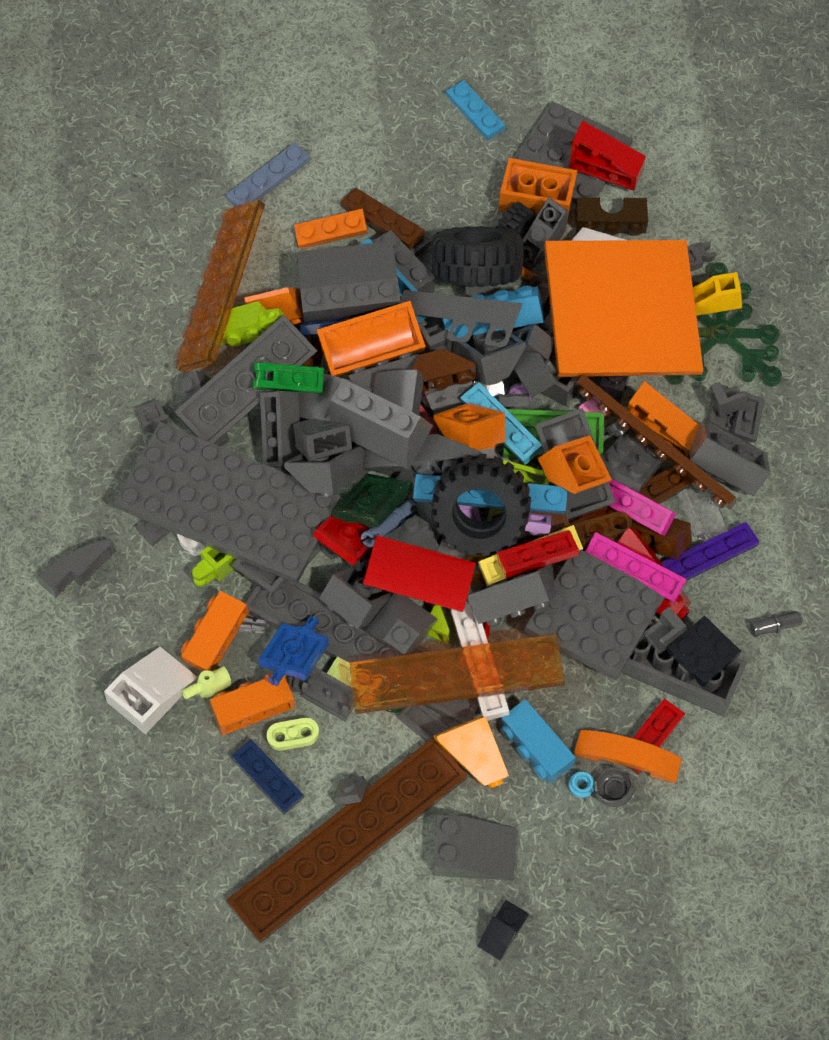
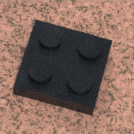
[667,615,741,687]

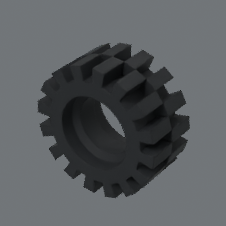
[496,201,535,239]

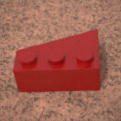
[569,120,646,191]

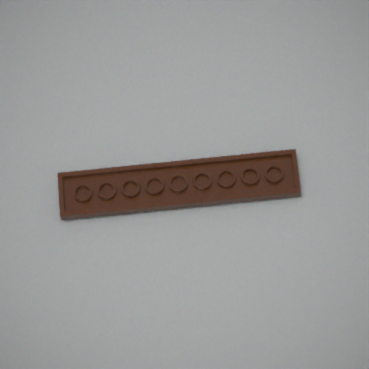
[226,737,467,944]

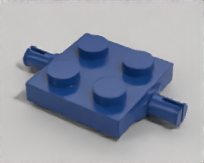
[258,616,329,686]

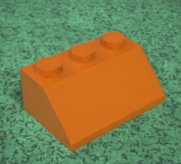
[498,158,578,222]

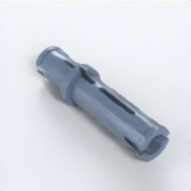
[361,500,418,547]

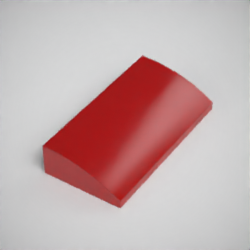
[363,535,476,613]

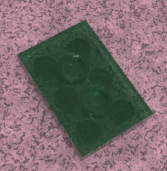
[332,473,412,528]

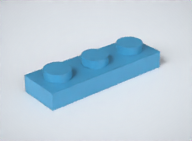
[446,80,505,140]

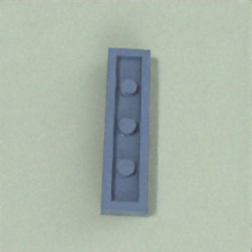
[226,142,311,213]

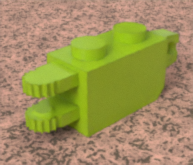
[209,301,284,347]
[192,546,237,588]

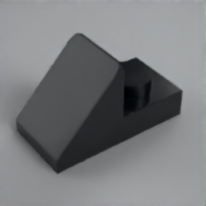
[477,900,529,961]

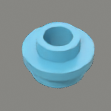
[569,772,595,798]

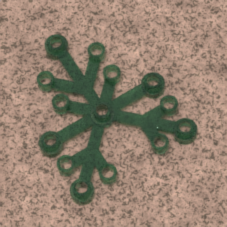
[665,262,782,387]

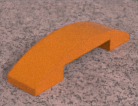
[574,730,682,784]

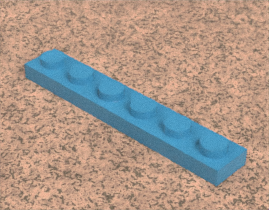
[413,474,568,514]

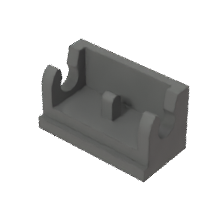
[301,667,358,722]

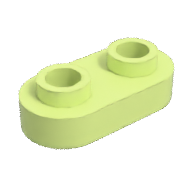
[267,718,319,751]

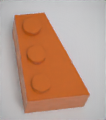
[627,381,700,458]

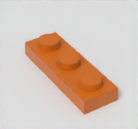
[294,209,368,249]

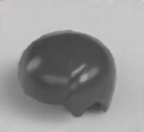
[594,768,635,808]

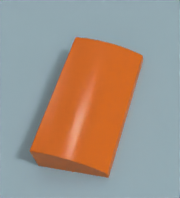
[317,301,426,377]

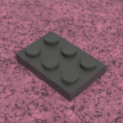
[601,432,664,493]

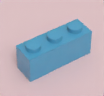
[500,699,576,784]

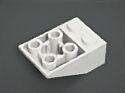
[104,647,198,734]

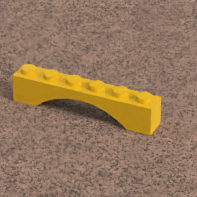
[693,272,742,316]

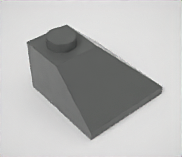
[366,594,438,661]

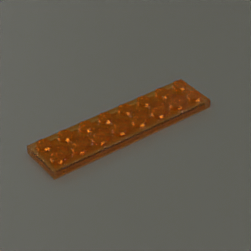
[175,199,265,372]
[349,634,565,714]

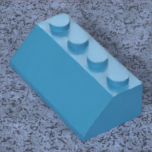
[443,286,543,338]

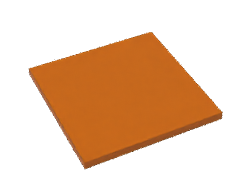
[544,240,703,377]

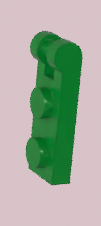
[252,363,324,394]

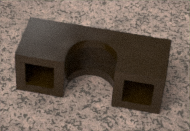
[575,197,648,236]

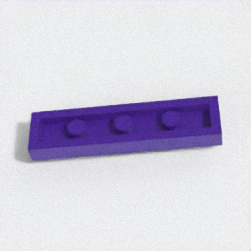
[662,522,760,581]

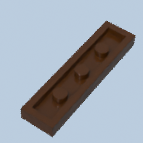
[340,187,426,250]

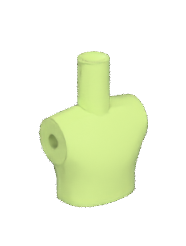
[181,666,231,699]

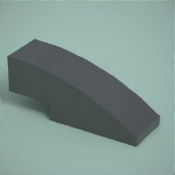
[38,539,116,598]

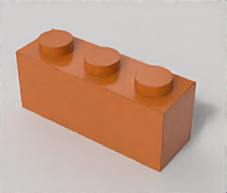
[181,591,249,672]
[210,673,295,735]

